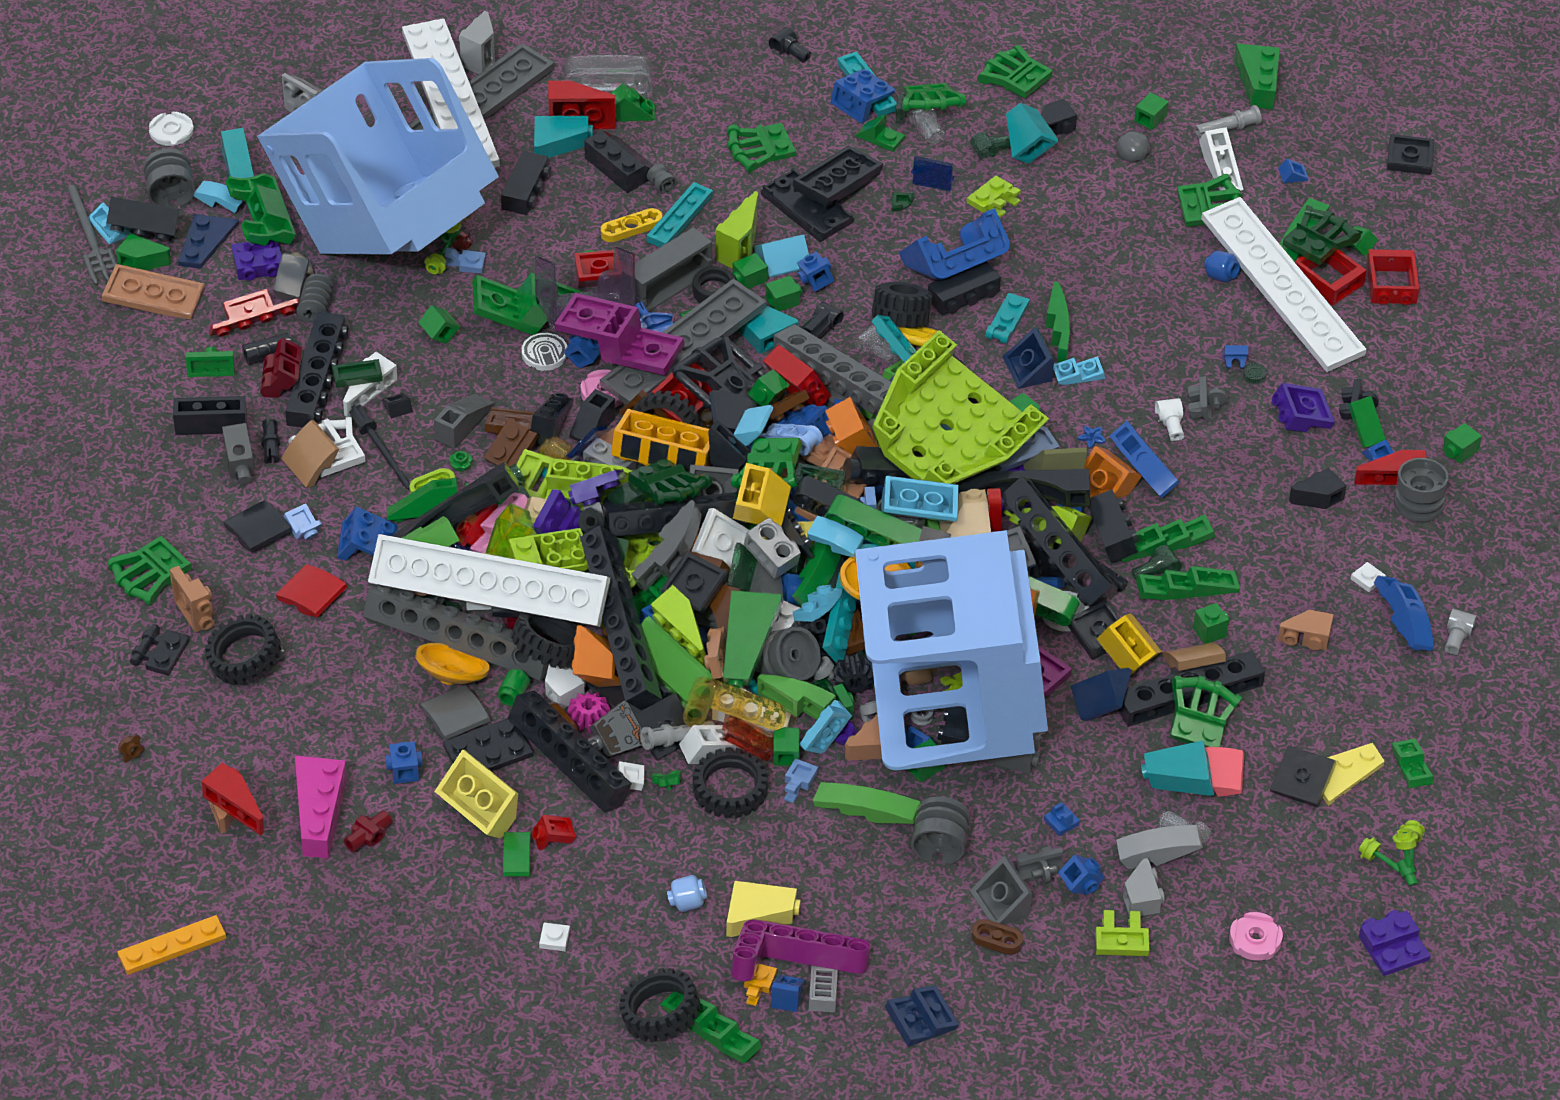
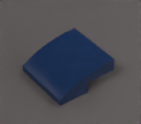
[885,985,959,1047]

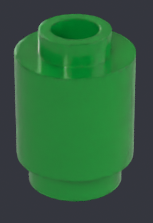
[498,669,530,706]

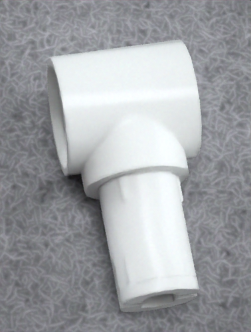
[1155,398,1184,441]

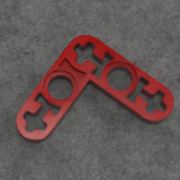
[987,488,1002,532]

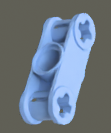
[761,423,823,456]

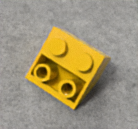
[733,463,791,526]
[1097,613,1162,675]

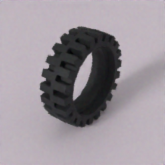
[633,390,701,427]
[511,612,577,669]
[205,614,282,685]
[693,747,768,819]
[619,968,701,1042]

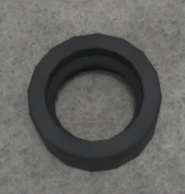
[692,266,735,303]

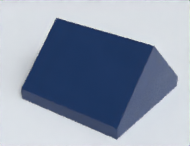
[1002,327,1054,389]
[1070,668,1132,721]

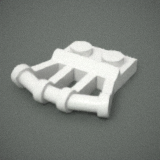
[288,417,365,477]

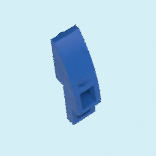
[1109,421,1180,498]
[1374,575,1434,651]

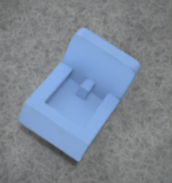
[283,504,322,540]

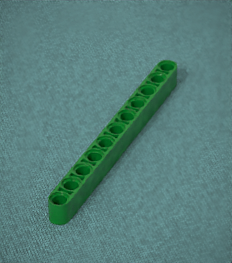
[825,495,1080,626]

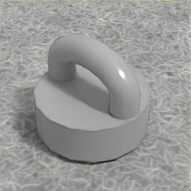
[812,656,834,681]
[859,701,877,723]

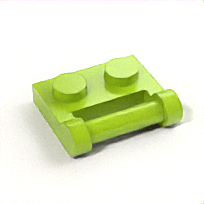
[512,449,551,499]

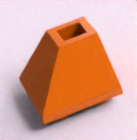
[572,625,621,687]

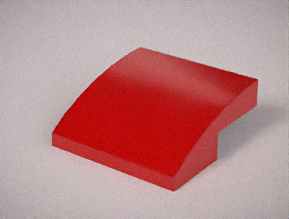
[275,564,347,617]

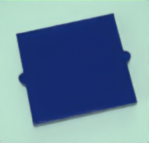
[911,156,954,191]
[566,426,608,459]

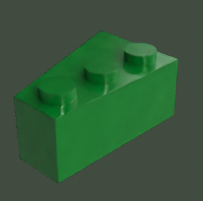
[1234,43,1280,109]

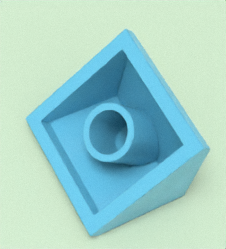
[753,235,809,278]

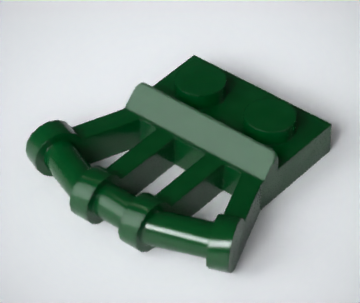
[1283,205,1361,265]
[628,459,712,506]

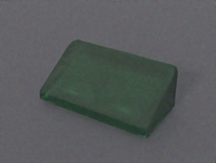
[727,542,757,592]

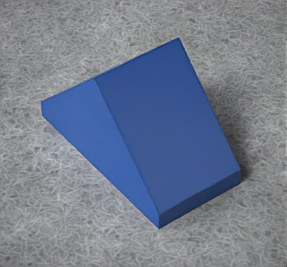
[771,974,805,1012]

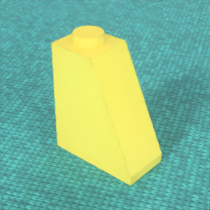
[726,881,801,937]

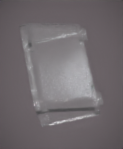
[564,55,652,101]

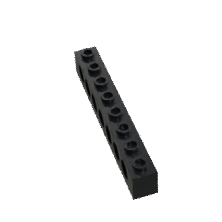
[580,525,662,711]

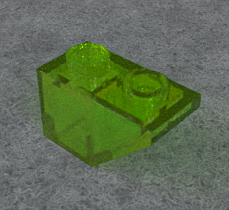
[486,503,534,558]

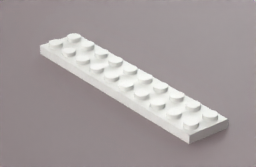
[402,19,500,167]
[1201,197,1366,372]
[368,534,610,627]

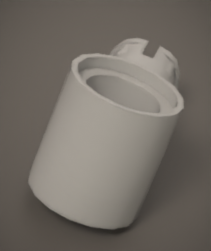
[1445,609,1477,655]

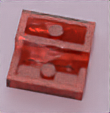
[722,711,774,761]

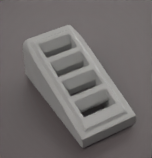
[809,965,838,1012]

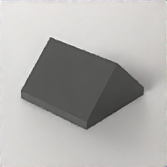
[970,856,1032,925]

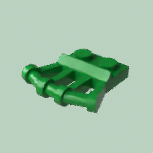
[977,45,1053,99]
[903,83,966,111]
[727,123,796,173]
[1177,174,1242,227]
[731,438,802,489]
[107,536,191,606]
[1169,675,1242,747]

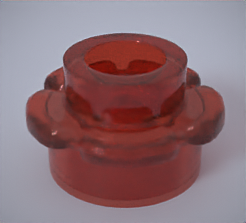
[452,231,473,252]

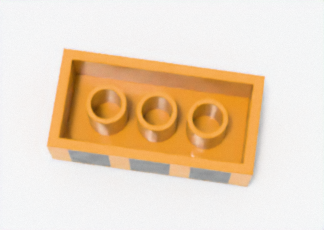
[611,409,711,472]

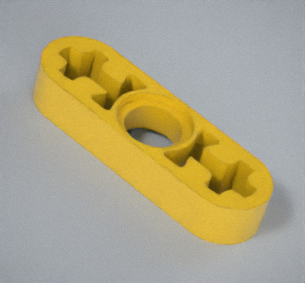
[601,208,662,242]

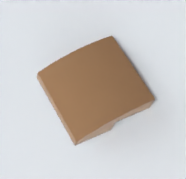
[281,420,339,488]
[1162,642,1226,671]

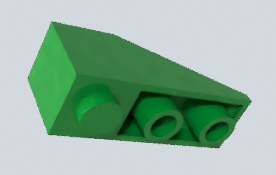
[387,478,458,522]

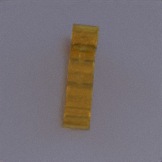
[683,677,786,730]

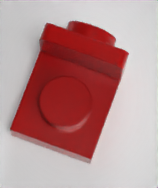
[532,815,576,850]

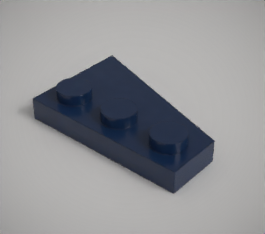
[178,214,239,268]

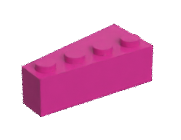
[295,756,347,858]

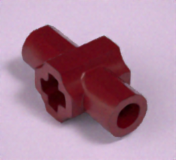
[344,810,393,852]

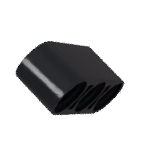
[792,477,863,518]

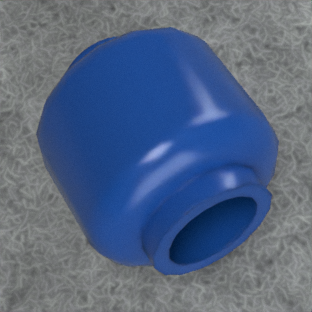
[1204,251,1240,282]

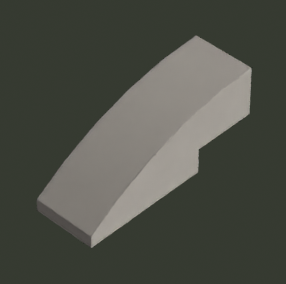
[1116,825,1203,869]

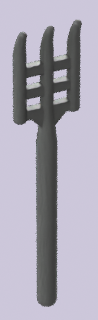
[68,185,118,284]

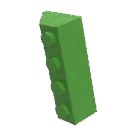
[641,616,716,720]

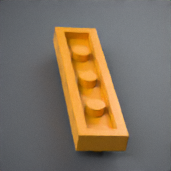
[117,915,226,975]

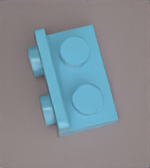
[800,700,852,754]

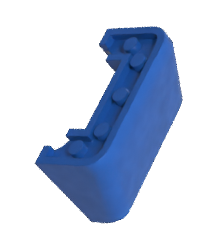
[898,208,1010,281]

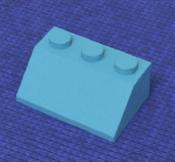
[881,476,958,523]

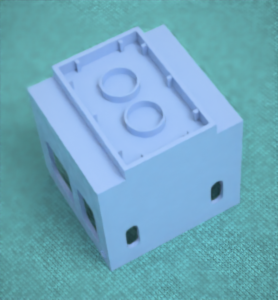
[257,58,499,254]
[855,530,1048,770]

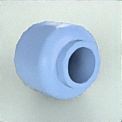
[667,875,707,912]

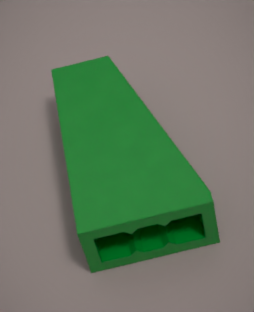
[723,591,782,689]

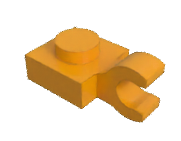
[744,964,777,1006]

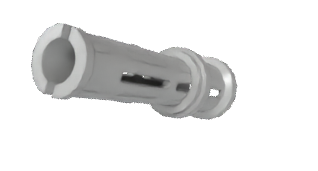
[1194,105,1262,139]
[640,721,715,750]

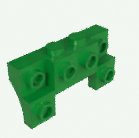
[225,173,296,246]

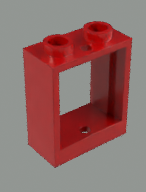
[1295,249,1367,306]
[1366,250,1419,305]
[763,345,831,406]

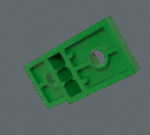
[472,273,591,335]

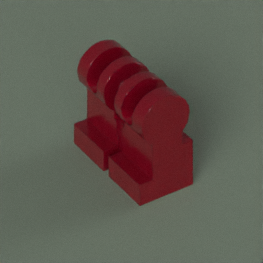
[260,337,302,398]

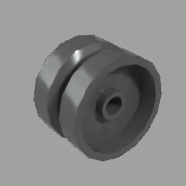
[758,627,821,681]

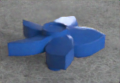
[1077,426,1106,448]

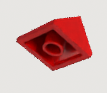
[574,249,625,288]

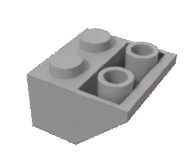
[459,11,495,74]
[282,73,323,112]

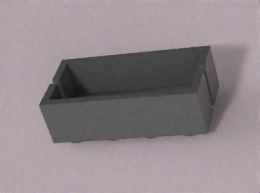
[624,227,712,312]

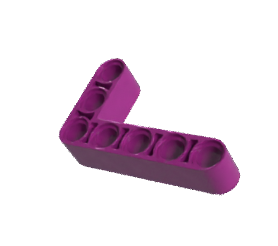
[731,919,870,981]

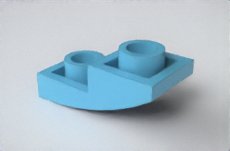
[194,181,244,213]
[1053,356,1106,385]
[807,516,864,557]
[792,585,842,622]

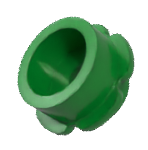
[449,451,473,471]

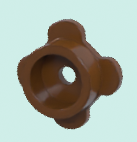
[118,734,144,763]

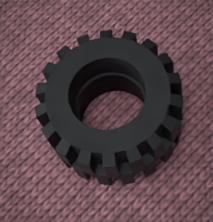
[872,282,932,328]

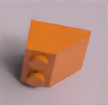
[825,397,879,454]
[1084,446,1142,499]

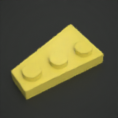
[1323,743,1384,806]

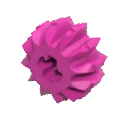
[567,690,610,733]

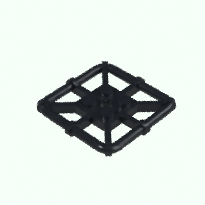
[672,335,790,425]

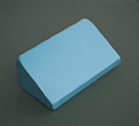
[88,202,132,244]
[734,405,773,446]

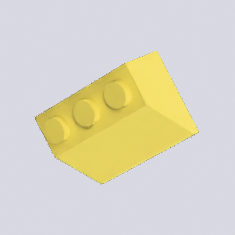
[434,750,518,838]

